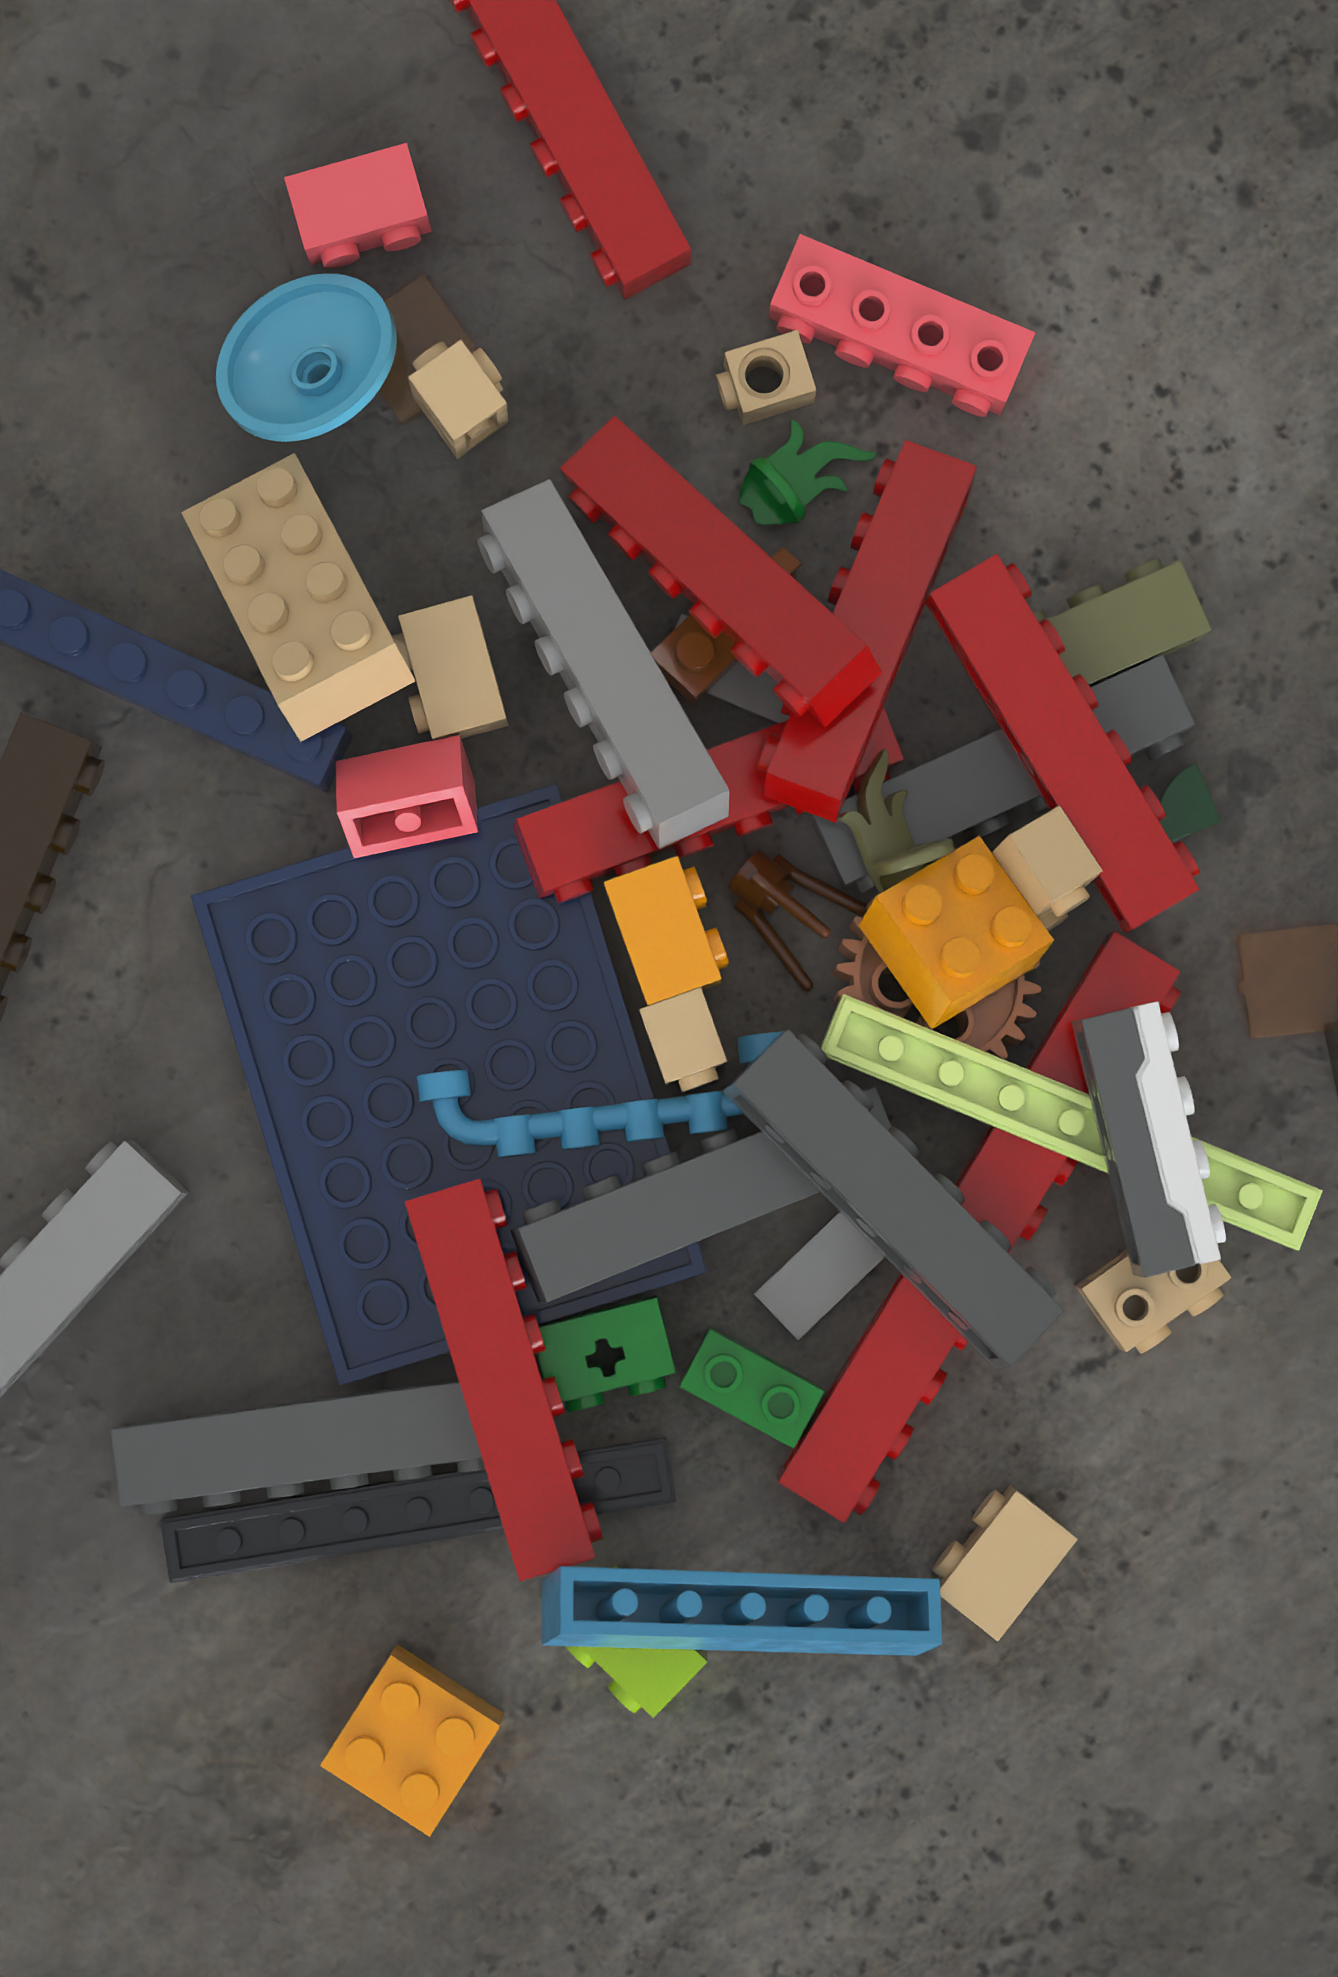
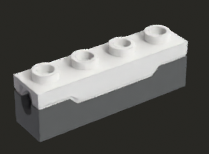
[1072,1001,1226,1278]

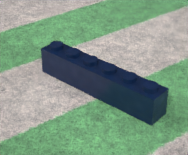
[0,569,353,793]

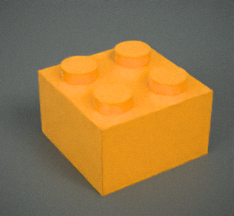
[858,836,1054,1029]
[604,856,729,1006]
[320,1644,504,1837]

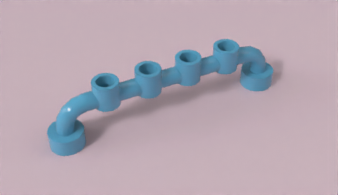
[416,1031,784,1158]

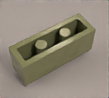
[1033,558,1212,687]

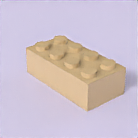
[181,453,415,742]

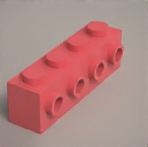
[768,234,1036,417]

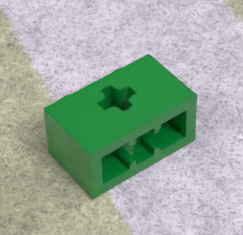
[537,1295,676,1412]
[679,1325,825,1449]

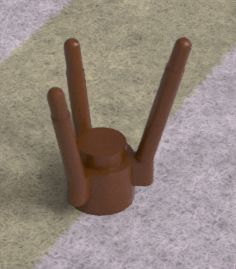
[727,849,867,992]

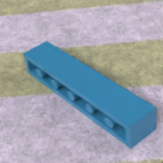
[542,1566,942,1656]

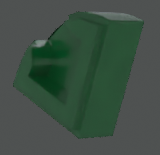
[1159,763,1221,842]

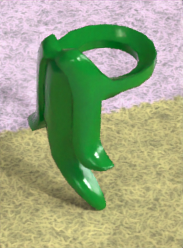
[739,419,877,525]

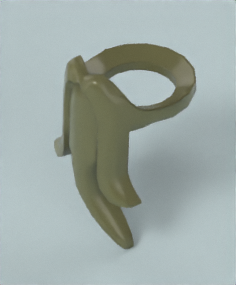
[837,749,956,893]

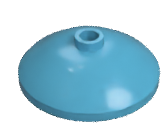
[216,273,397,442]

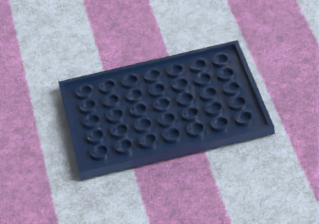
[191,783,707,1386]

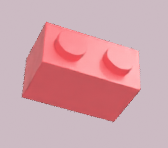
[284,143,432,268]
[336,735,478,858]

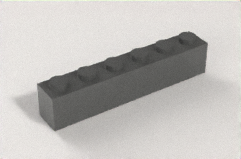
[811,655,1195,893]
[723,1029,1065,1369]
[510,1081,891,1303]
[110,1379,485,1515]

